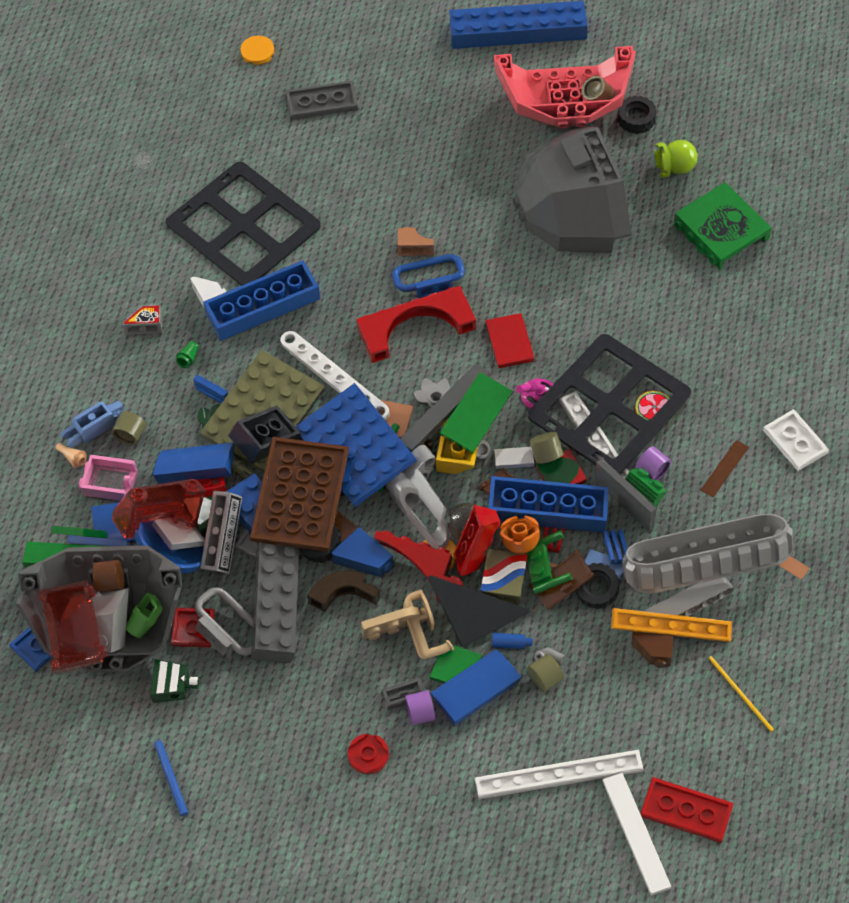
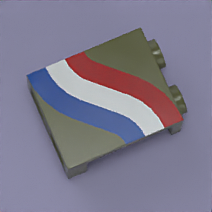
[480,549,528,605]

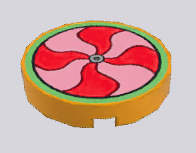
[635,391,670,420]

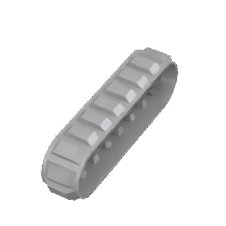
[622,514,793,594]

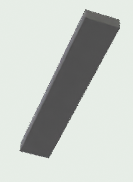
[400,363,491,452]

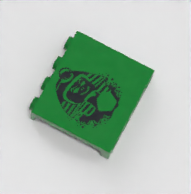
[674,182,772,270]

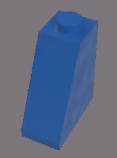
[331,527,394,577]

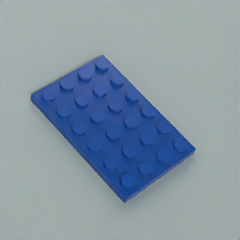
[295,383,417,507]

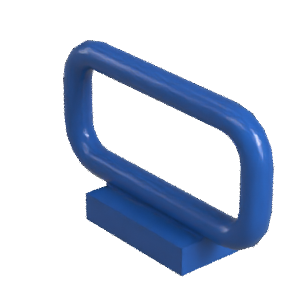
[392,254,465,298]

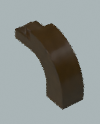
[307,571,380,612]

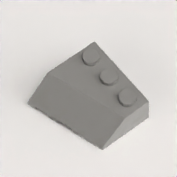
[60,589,128,653]

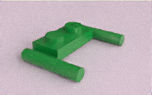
[526,531,572,594]

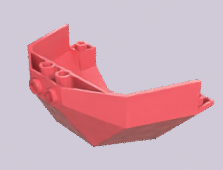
[494,46,636,129]

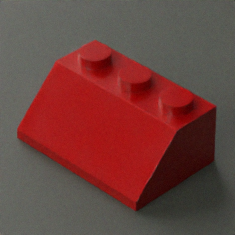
[453,505,500,576]

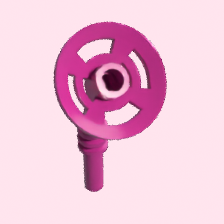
[516,378,555,409]

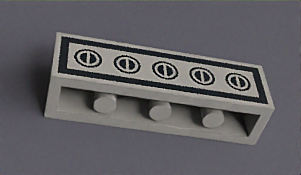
[200,491,242,574]

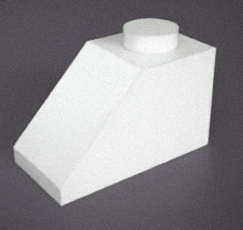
[191,277,226,307]

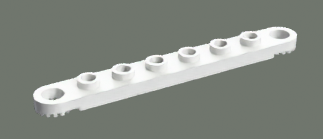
[281,331,390,420]

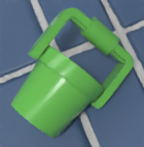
[126,592,163,638]

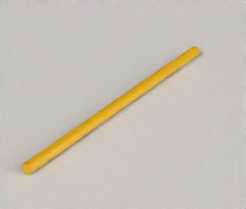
[708,656,774,732]

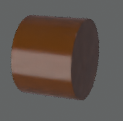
[93,560,124,593]

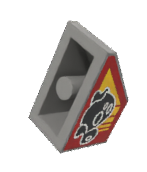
[123,304,163,335]

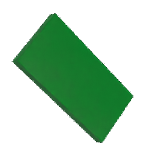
[440,372,513,454]

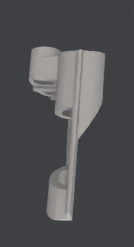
[385,445,450,549]

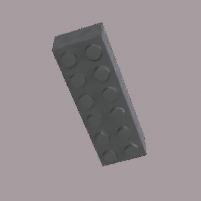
[251,542,299,663]

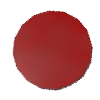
[348,734,389,774]

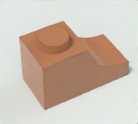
[398,227,434,256]

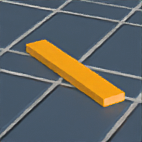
[611,608,732,642]

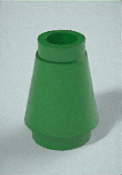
[176,341,199,368]

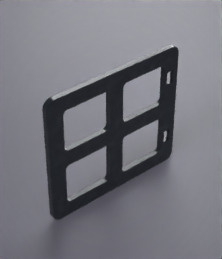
[166,161,321,286]
[528,334,691,474]

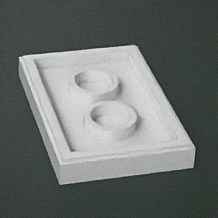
[763,409,829,471]

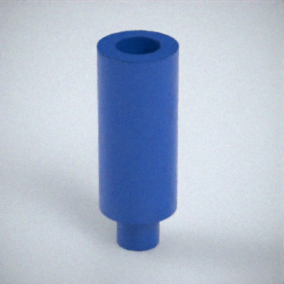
[492,633,533,649]

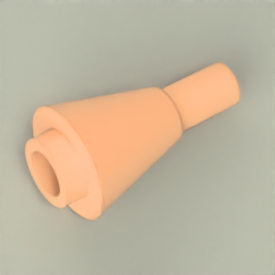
[56,443,87,468]

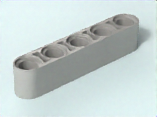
[644,577,734,616]

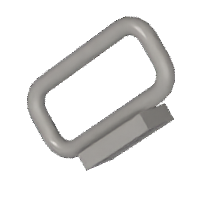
[194,587,253,656]

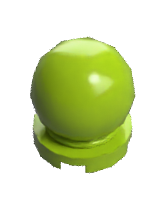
[654,140,698,178]

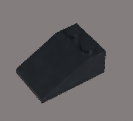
[228,405,300,464]

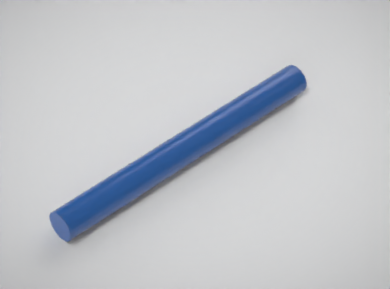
[154,740,188,816]

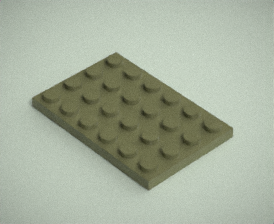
[200,350,325,473]

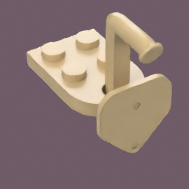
[361,590,454,659]

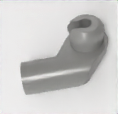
[534,647,565,664]

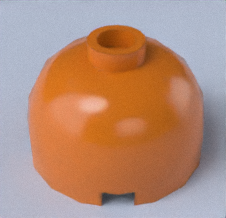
[500,516,540,554]

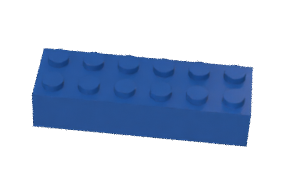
[203,260,320,341]
[488,476,609,533]

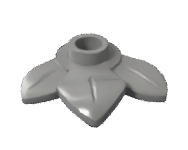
[413,378,450,407]

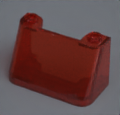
[112,479,205,539]
[38,580,106,675]

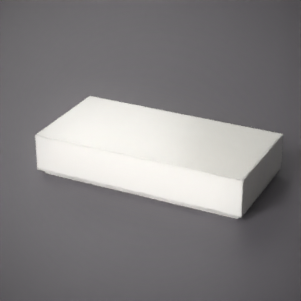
[494,447,534,469]

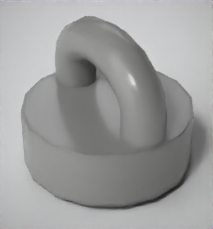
[476,440,490,459]

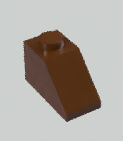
[631,632,673,668]

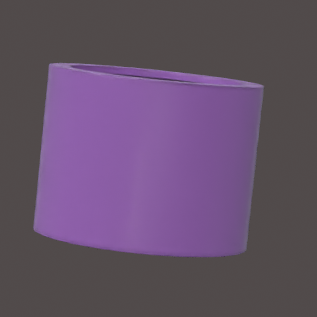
[635,446,672,481]
[405,690,436,726]

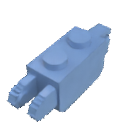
[61,401,124,448]

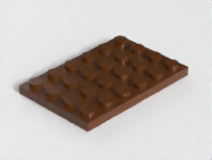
[250,437,349,552]

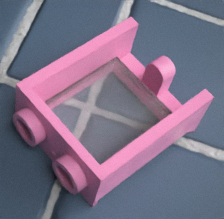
[79,455,138,502]

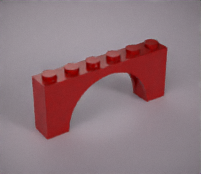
[356,286,476,363]

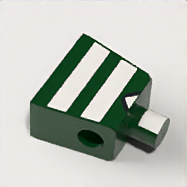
[150,659,199,703]

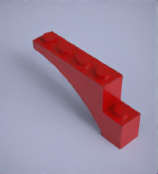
[374,530,464,603]

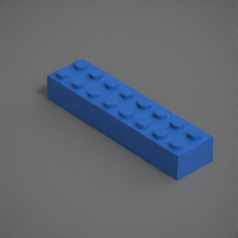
[449,1,588,49]

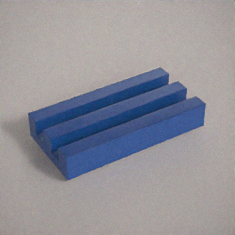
[193,375,228,403]
[602,529,628,565]

